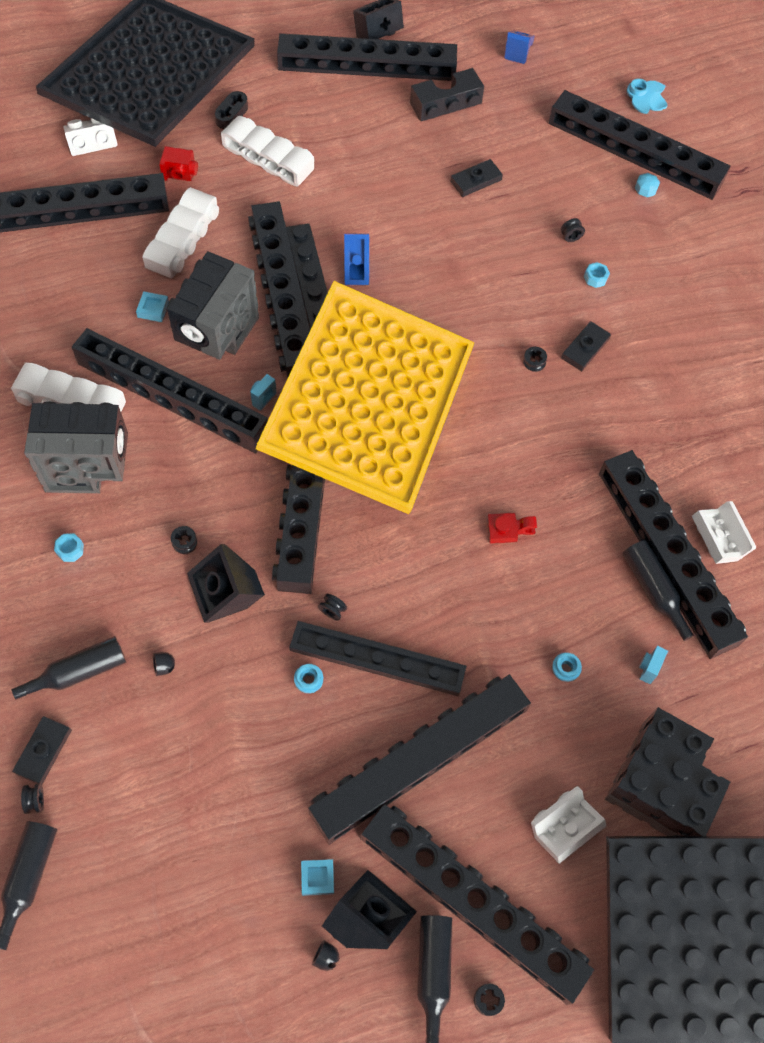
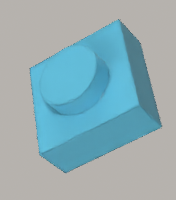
[136,291,169,322]
[250,374,277,411]
[639,646,668,684]
[301,859,334,896]

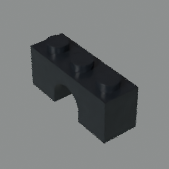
[410,68,484,122]

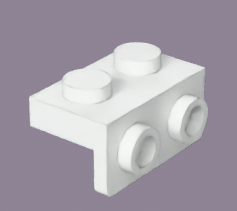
[63,118,117,156]
[692,501,756,564]
[531,786,606,864]

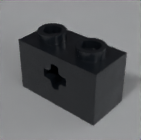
[353,0,404,39]

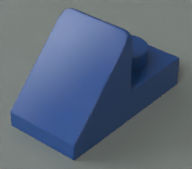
[505,30,535,64]
[344,233,369,285]

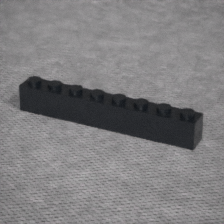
[308,674,531,845]

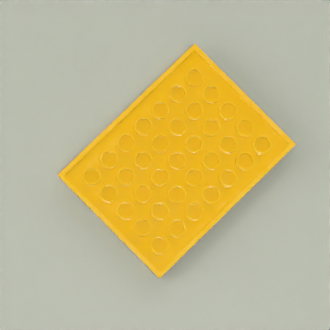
[256,281,475,514]

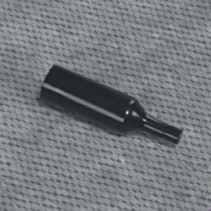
[623,540,694,641]
[11,636,126,700]
[0,821,58,950]
[417,915,452,1043]

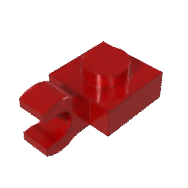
[487,513,537,543]

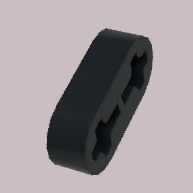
[215,91,248,129]

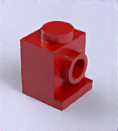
[159,146,198,181]

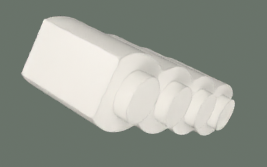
[221,116,314,186]
[143,187,219,278]
[11,363,126,411]

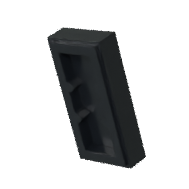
[450,159,503,197]
[561,321,611,372]
[12,716,72,785]

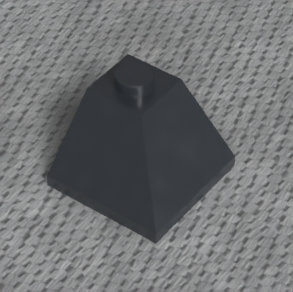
[187,544,265,623]
[322,870,417,949]

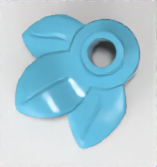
[627,79,668,114]

